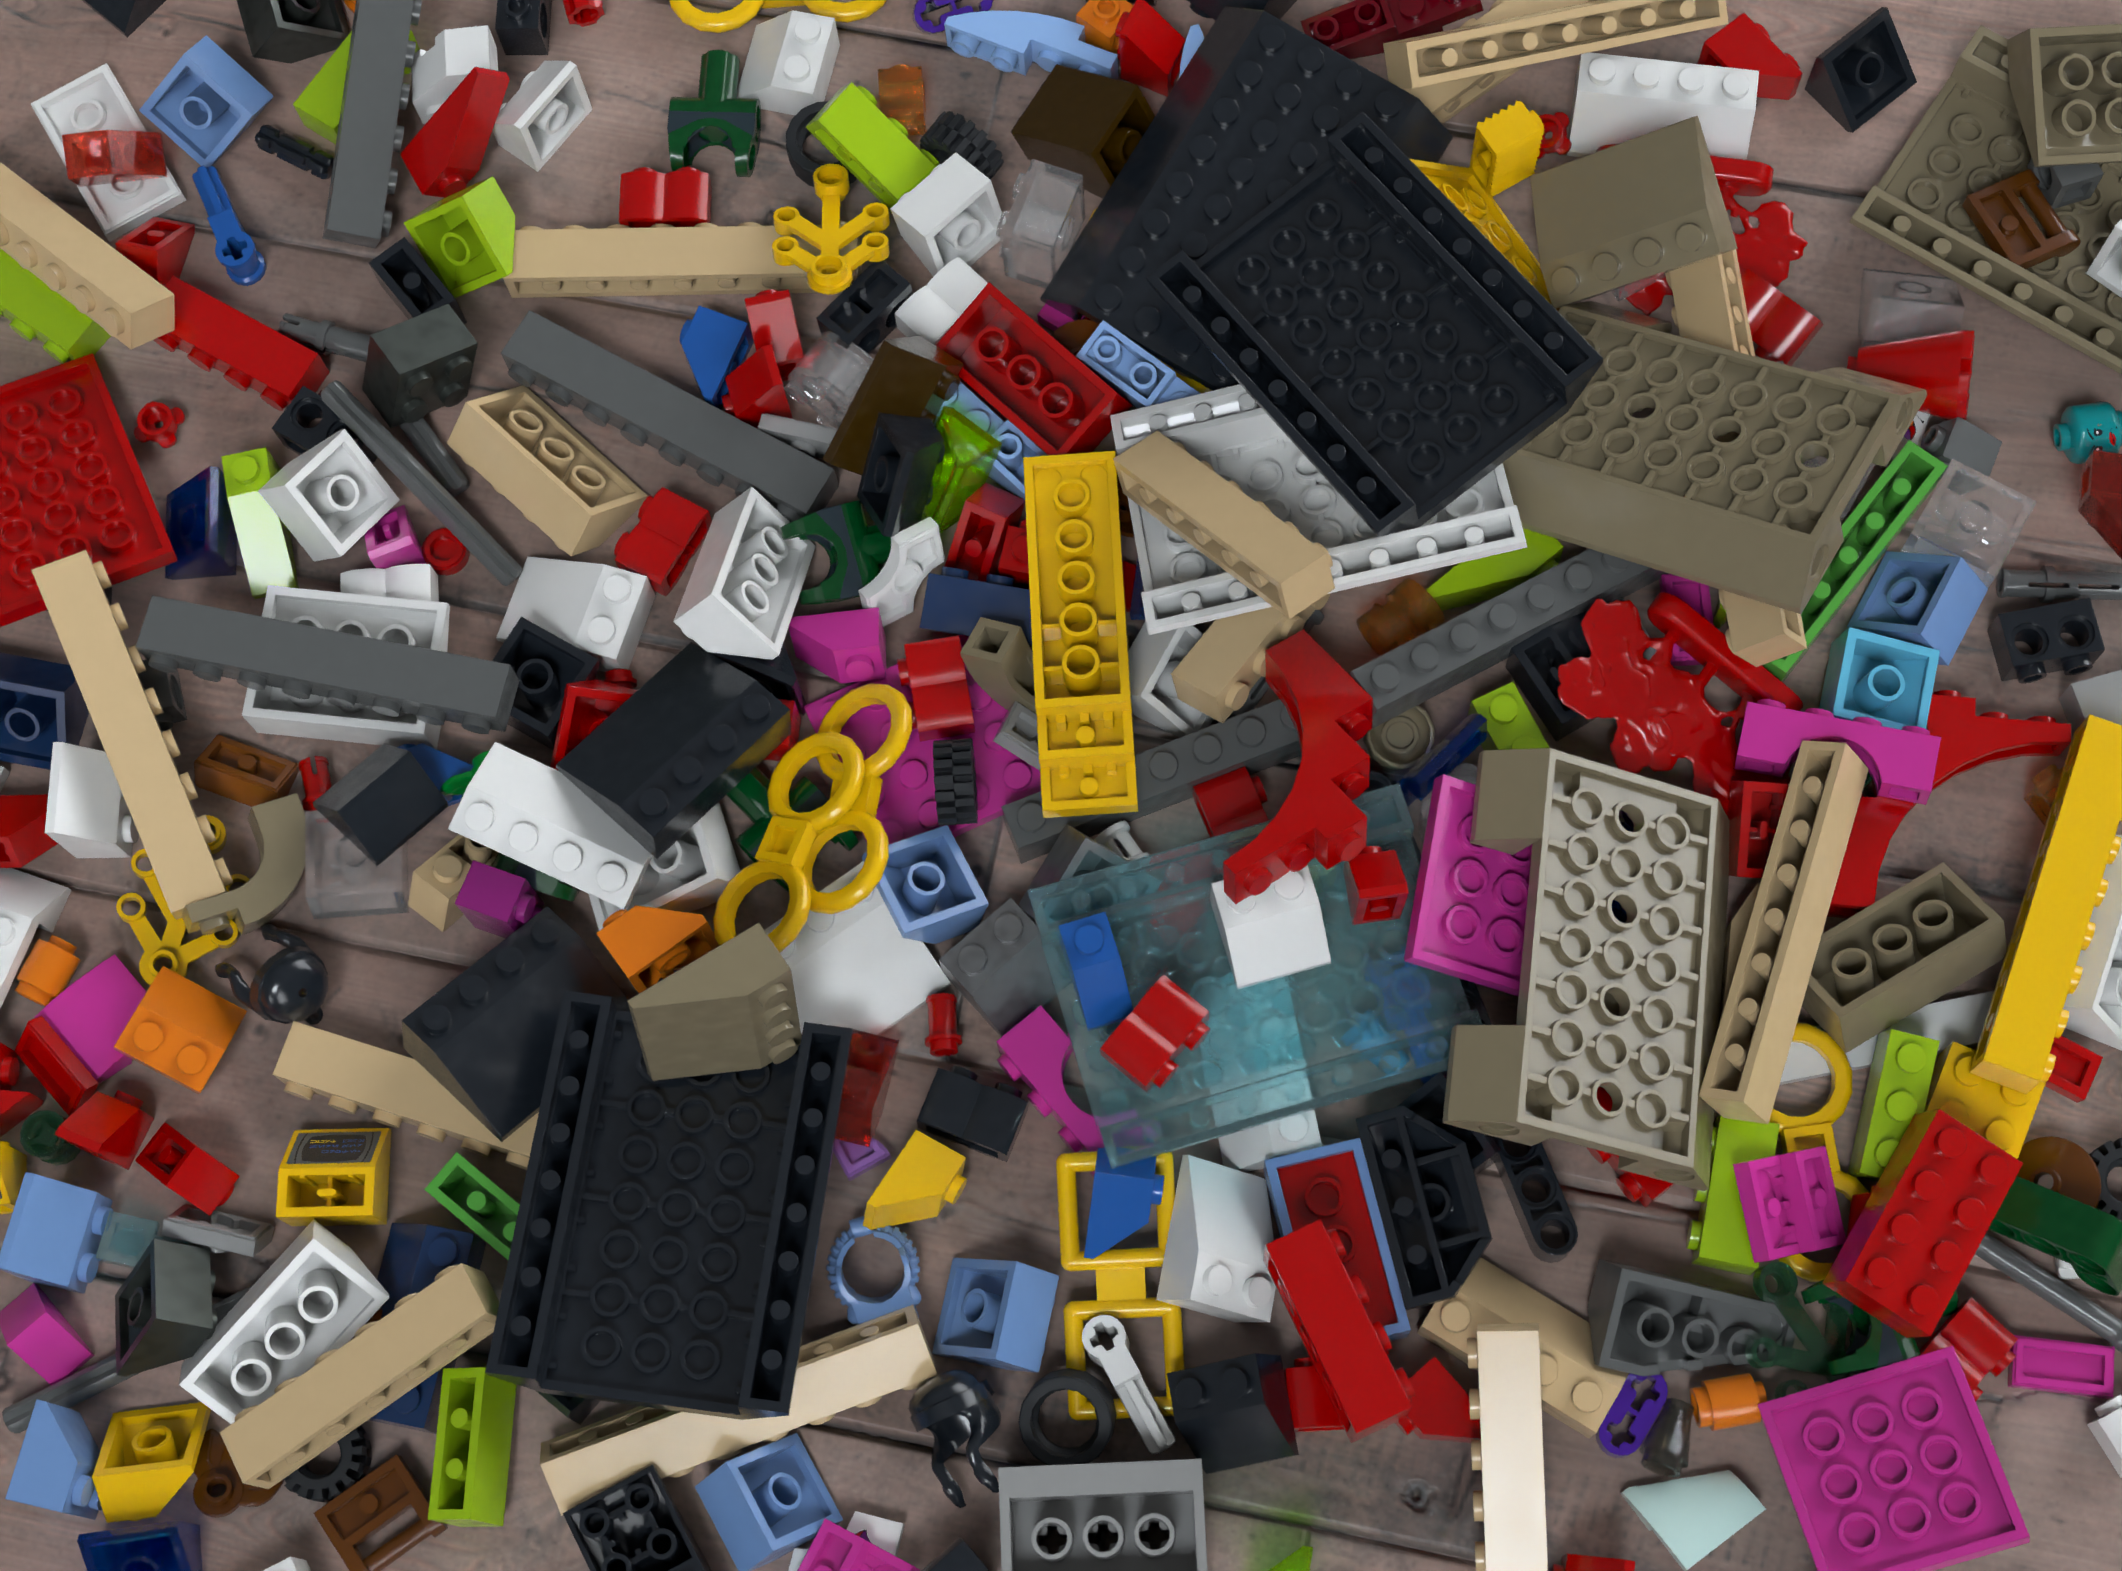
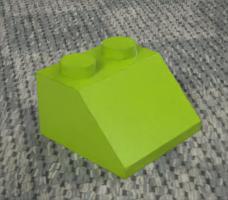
[404,176,515,298]

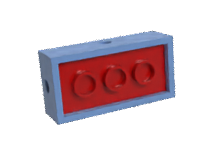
[1263,1137,1411,1341]

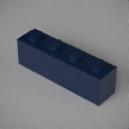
[920,566,1032,647]

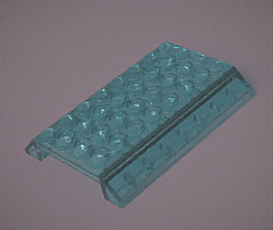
[1028,783,1483,1169]

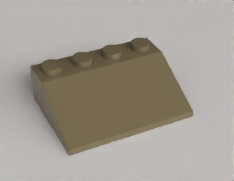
[2007,24,2122,167]
[1530,116,1738,309]
[627,923,802,1081]

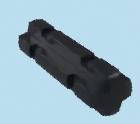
[255,125,334,179]

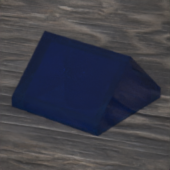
[165,466,237,580]
[77,1520,202,1571]

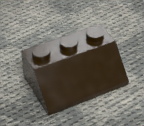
[823,336,964,476]

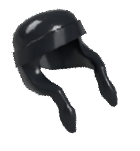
[215,924,328,1025]
[909,1369,1001,1508]

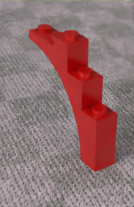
[1223,629,1373,905]
[1827,690,2071,918]

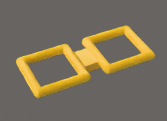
[1056,1148,1185,1421]

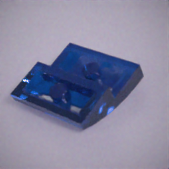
[1395,714,1487,807]

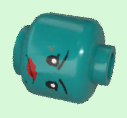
[2053,401,2122,464]

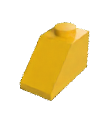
[863,1130,967,1230]

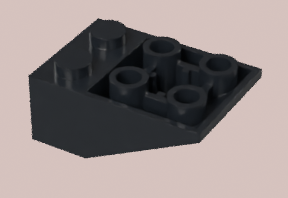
[1505,597,1657,742]
[563,1464,711,1571]

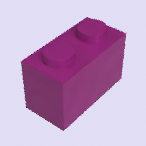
[454,860,544,939]

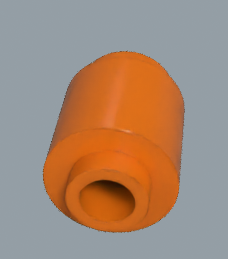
[14,935,81,1007]
[1690,1373,1767,1431]

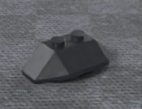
[1356,1105,1493,1310]

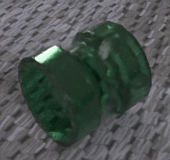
[20,1110,81,1166]

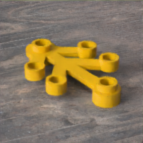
[772,164,890,295]
[116,815,250,985]

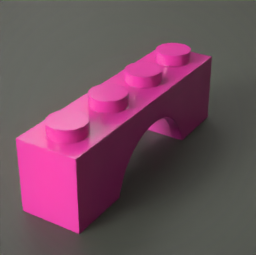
[1734,699,1941,805]
[996,1005,1162,1177]

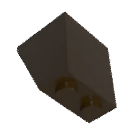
[1011,64,1155,199]

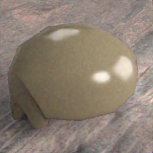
[1363,705,1435,770]

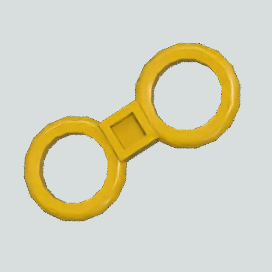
[669,0,887,33]
[802,683,912,915]
[713,732,865,953]
[1769,1023,1869,1282]

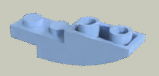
[944,11,1118,80]
[1076,320,1201,409]
[937,381,1048,500]

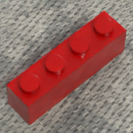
[154,276,330,411]

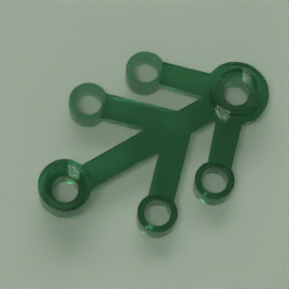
[1745,1262,1877,1399]

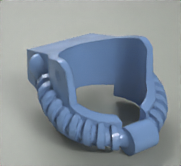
[826,1216,921,1325]

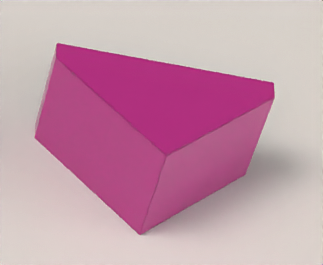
[364,505,426,569]
[0,1283,95,1385]

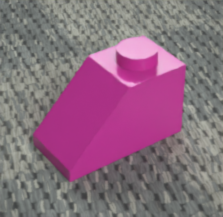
[788,607,886,684]

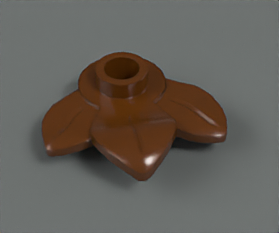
[193,1429,284,1518]

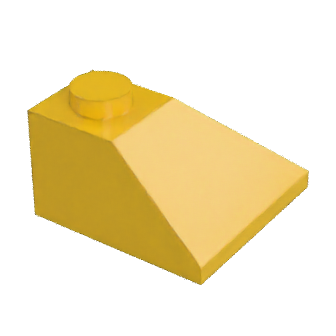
[92,1402,211,1523]

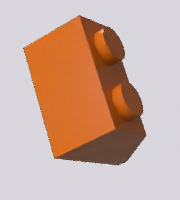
[596,905,719,993]
[113,966,247,1094]

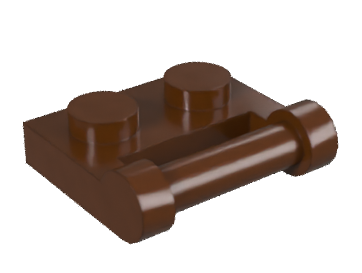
[1962,169,2081,269]
[313,1454,448,1571]

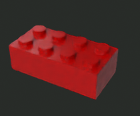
[935,282,1132,455]
[1822,1109,2023,1338]
[1263,1219,1415,1443]

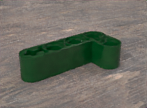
[1989,1176,2122,1296]

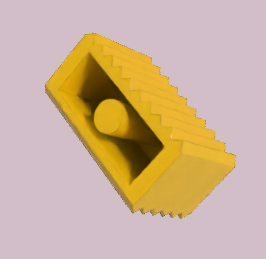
[1469,100,1544,197]

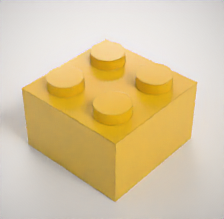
[1924,1041,2046,1159]

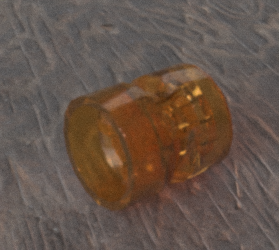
[1356,578,1445,656]

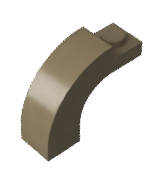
[960,617,1036,714]
[182,793,309,936]

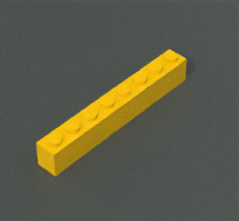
[1969,714,2122,1094]

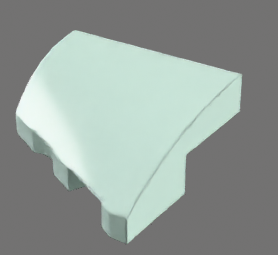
[1620,1470,1766,1571]

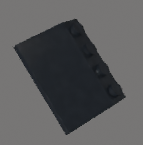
[556,642,791,859]
[402,906,630,1142]

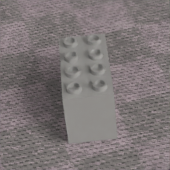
[998,1459,1208,1571]

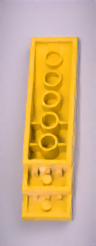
[1023,451,1138,818]

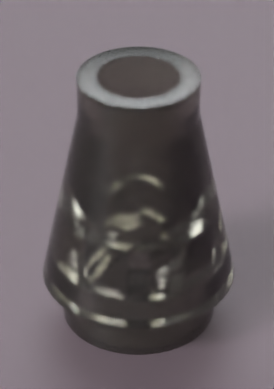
[1639,1398,1694,1478]

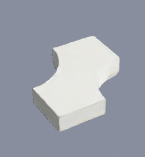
[858,517,945,627]

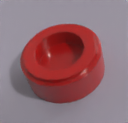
[422,528,470,576]

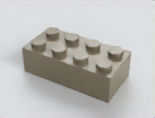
[1802,862,2007,1053]

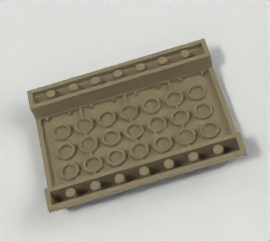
[1849,25,2122,374]

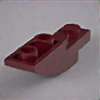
[1300,0,1484,59]

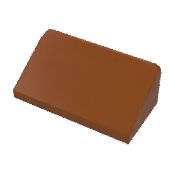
[194,734,299,807]

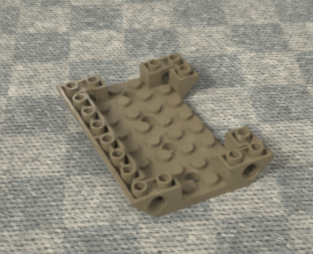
[1503,301,1927,614]
[1442,748,1730,1191]

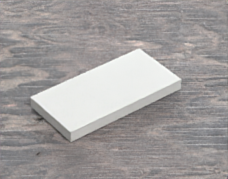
[31,63,186,242]

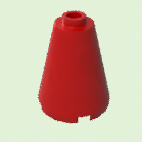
[1847,330,1975,420]

